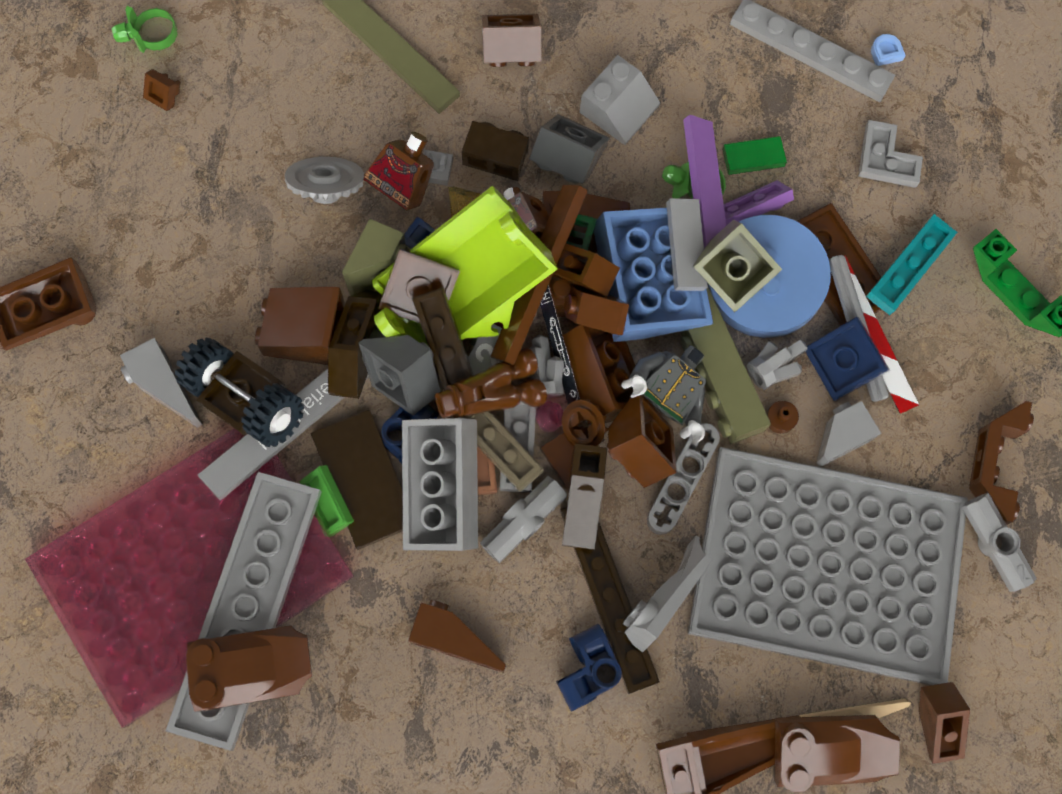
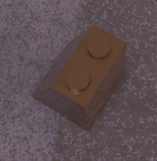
[255,287,345,365]

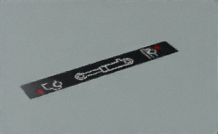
[540,285,586,422]

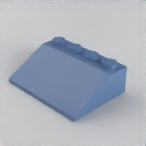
[594,208,713,342]

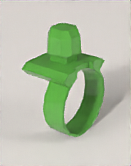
[111,6,177,53]
[662,162,726,199]

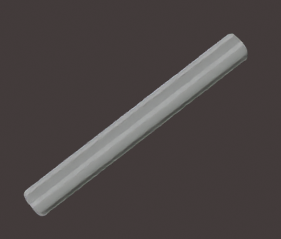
[829,255,889,402]

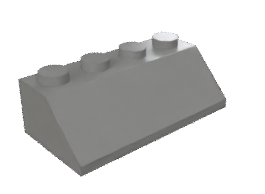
[402,418,478,551]

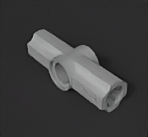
[480,476,567,564]
[961,493,1037,592]

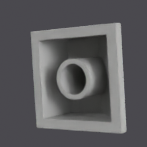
[579,55,660,145]

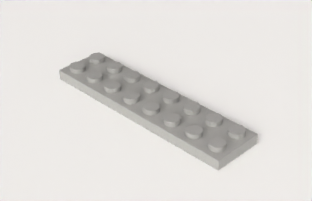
[166,472,322,751]

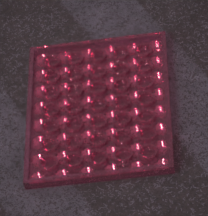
[25,429,354,728]

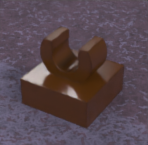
[143,69,181,111]

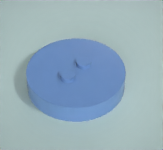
[707,215,831,338]

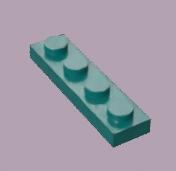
[866,214,958,316]

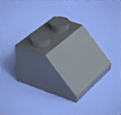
[529,114,610,184]
[359,335,441,416]

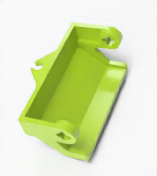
[372,185,558,362]

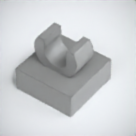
[423,149,453,186]

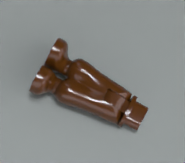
[435,348,547,418]

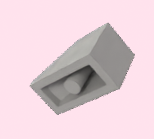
[816,401,881,467]

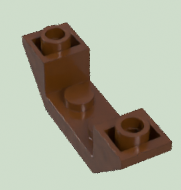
[969,401,1034,525]

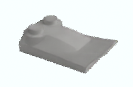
[623,536,713,652]

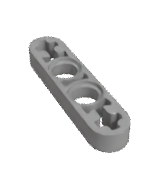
[647,423,720,535]

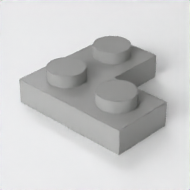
[858,120,923,188]

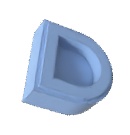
[871,34,906,66]

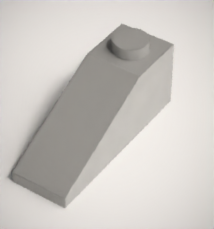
[120,338,203,428]

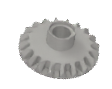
[285,157,364,204]

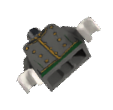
[621,345,706,444]

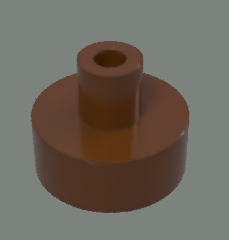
[766,401,799,434]

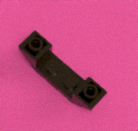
[328,290,382,399]

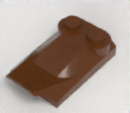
[0,257,97,351]
[186,625,312,712]
[774,715,900,793]

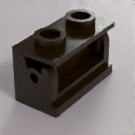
[461,121,529,181]

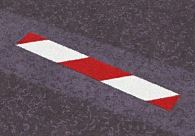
[830,255,919,414]

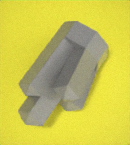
[528,334,564,398]
[746,339,807,390]

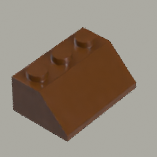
[562,325,635,425]

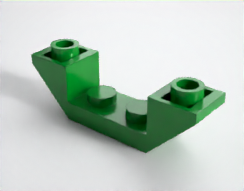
[973,229,1062,337]

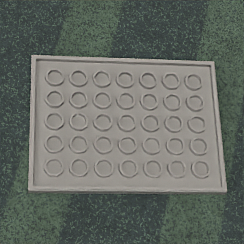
[687,447,968,685]

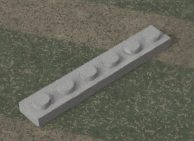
[730,0,896,103]

